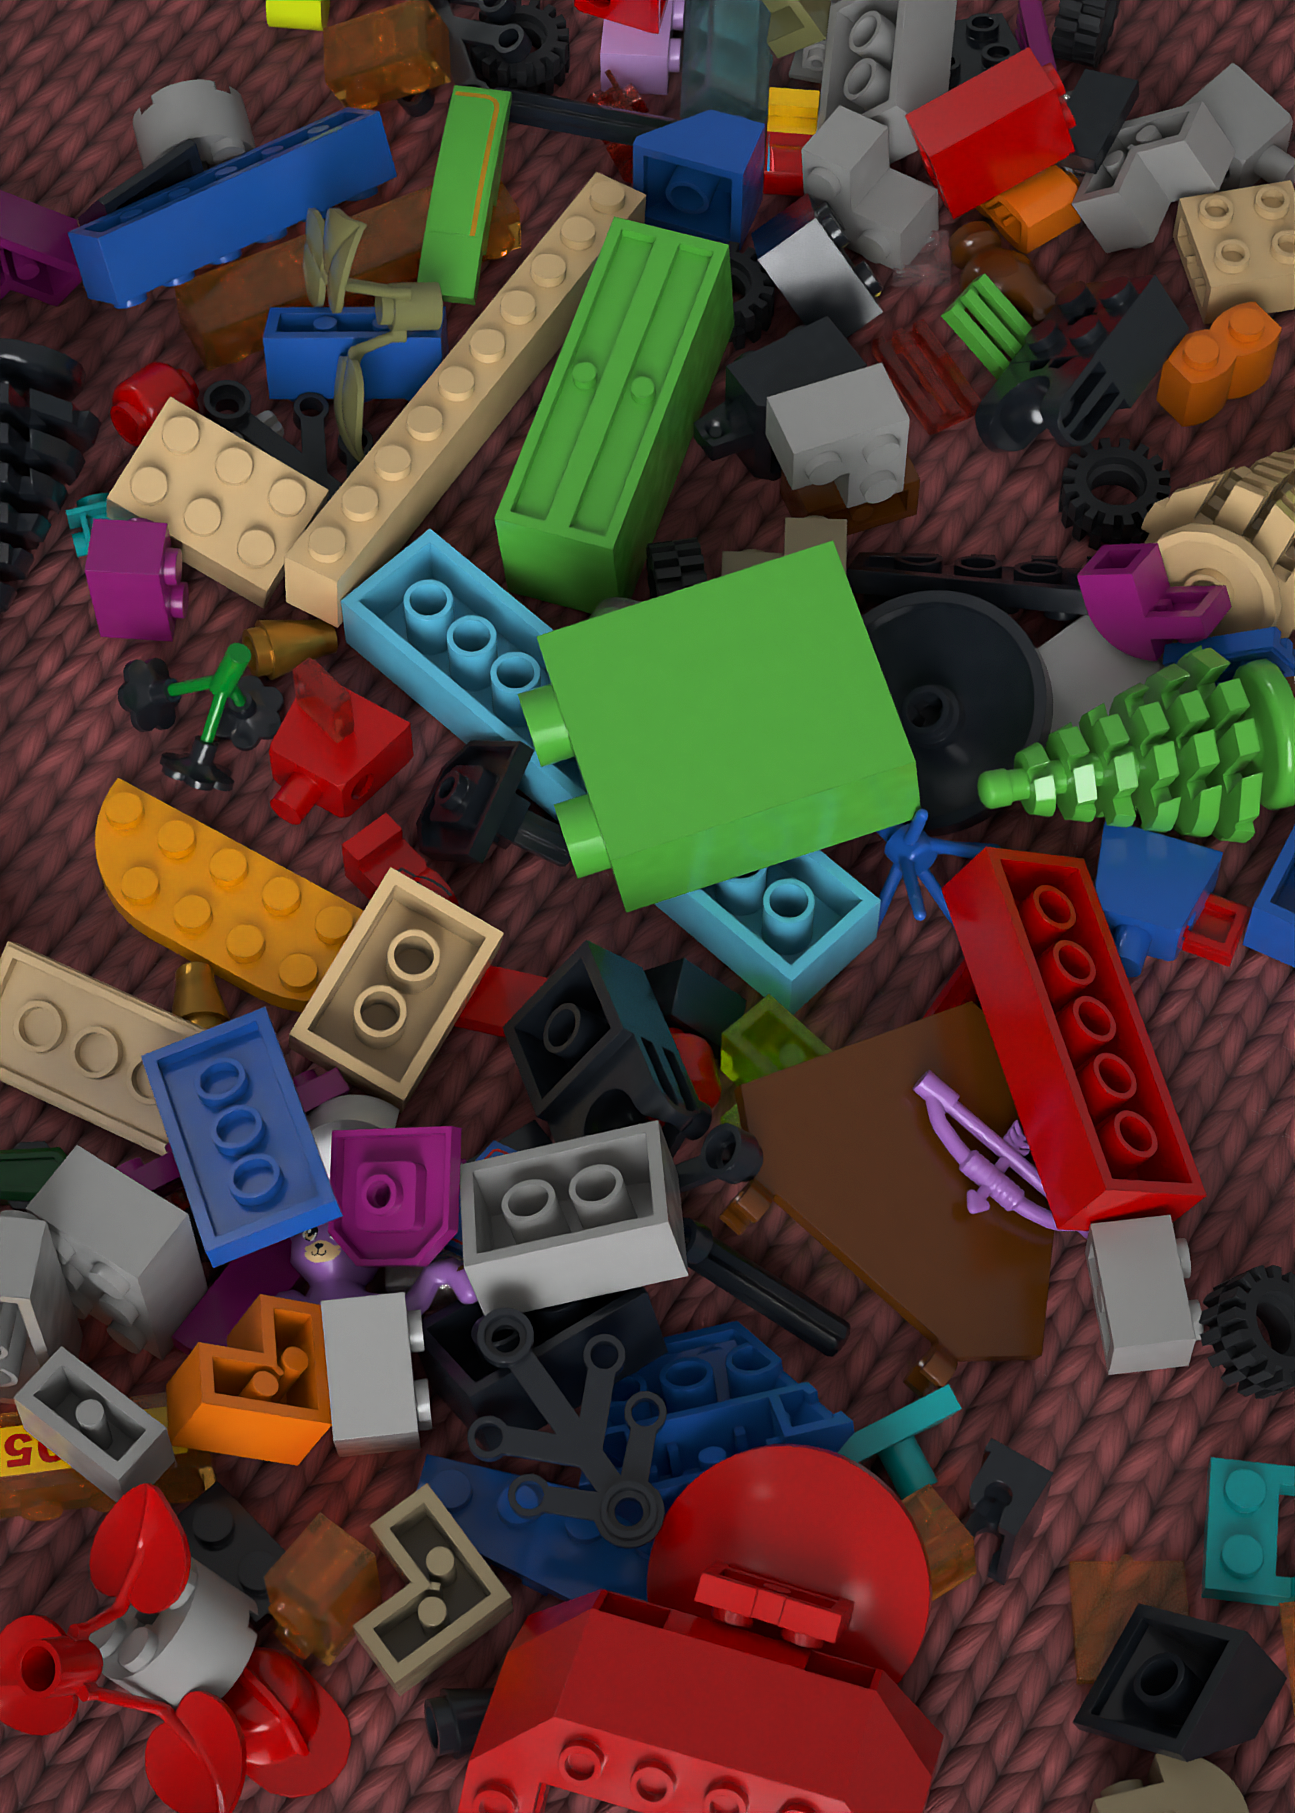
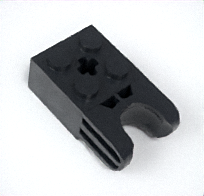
[975,274,1190,453]
[502,940,701,1143]

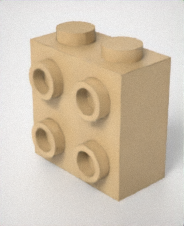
[1173,180,1295,324]

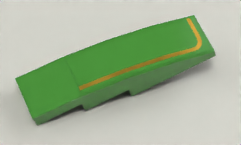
[417,85,512,305]

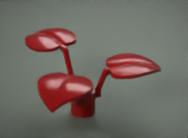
[0,1483,247,1813]

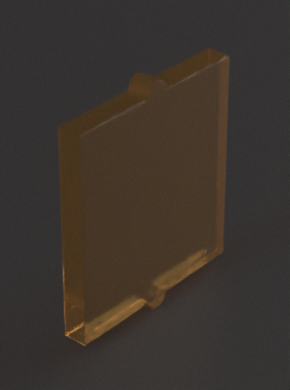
[1068,1554,1189,1684]

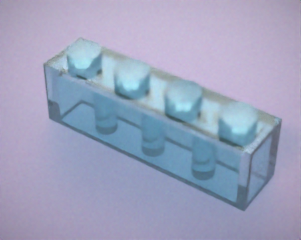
[680,0,773,123]

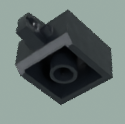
[693,316,867,481]

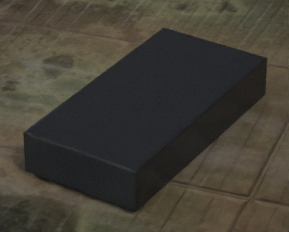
[1054,69,1139,174]

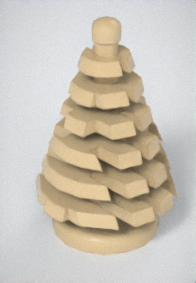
[1141,447,1295,643]

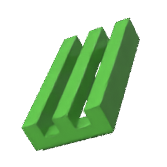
[941,273,1032,380]

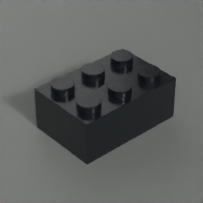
[418,1286,668,1451]

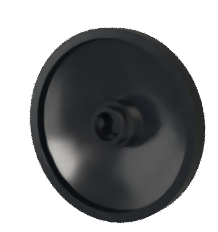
[862,590,1053,837]

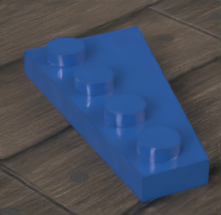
[416,1454,655,1602]

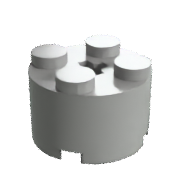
[132,79,256,171]
[89,1556,259,1711]

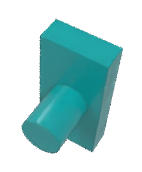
[838,1384,962,1501]

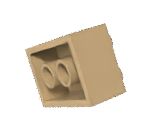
[107,397,329,609]
[289,867,504,1114]

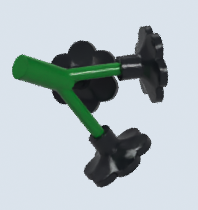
[118,643,285,791]

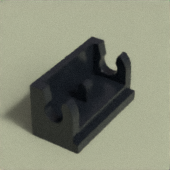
[959,1438,1054,1585]

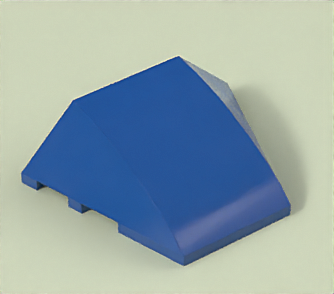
[579,1321,855,1524]

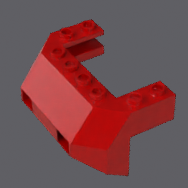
[457,1589,944,1813]

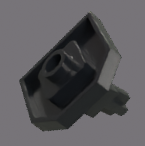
[416,740,571,867]

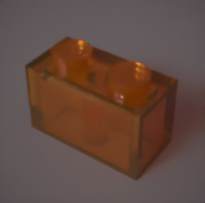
[323,0,451,109]
[264,1513,383,1666]

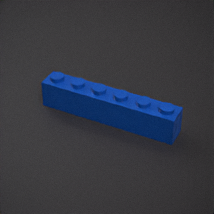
[67,107,397,309]

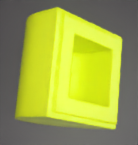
[266,0,330,31]

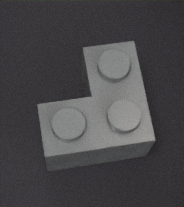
[1072,101,1236,253]
[801,105,939,273]
[765,363,910,508]
[321,1292,432,1457]

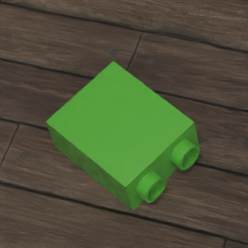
[517,540,921,913]

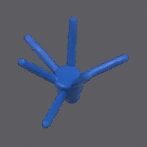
[876,808,1000,932]

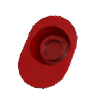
[221,1647,351,1798]

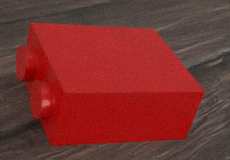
[905,47,1076,220]

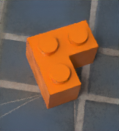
[166,1294,332,1466]

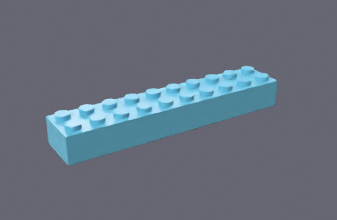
[341,528,881,1018]

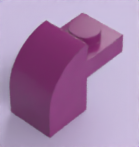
[1077,543,1232,661]

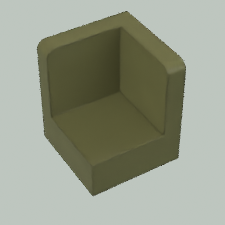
[762,0,831,58]

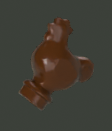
[948,221,1058,330]

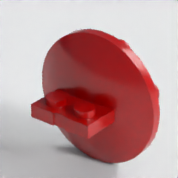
[647,1444,932,1684]

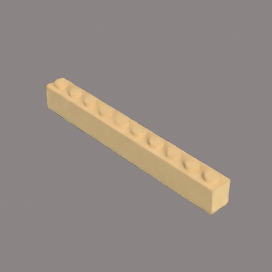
[284,172,646,628]

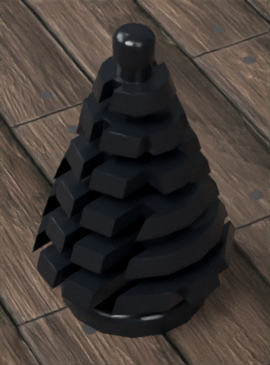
[0,338,102,613]

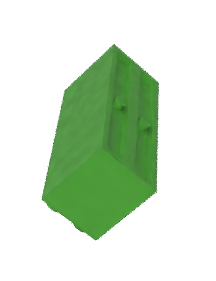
[494,216,735,616]

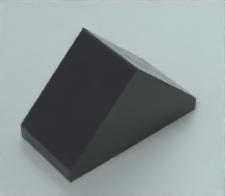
[644,958,747,1062]

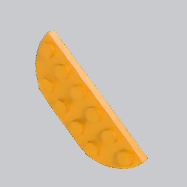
[95,778,364,1013]

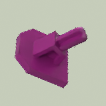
[328,1126,467,1268]

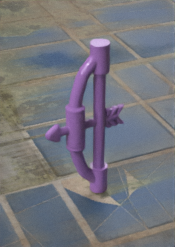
[912,1070,1089,1239]

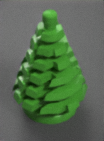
[977,645,1295,843]

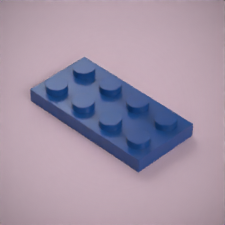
[141,1007,343,1268]

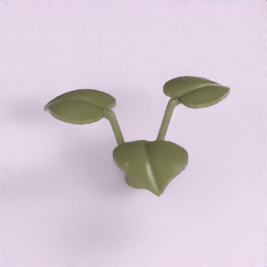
[303,208,443,462]

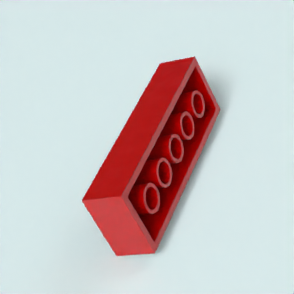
[941,847,1207,1231]

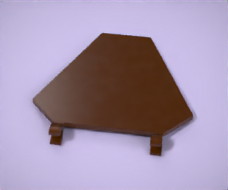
[719,1001,1054,1398]

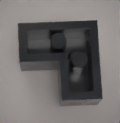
[751,193,884,338]

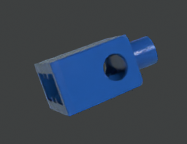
[1095,821,1223,978]

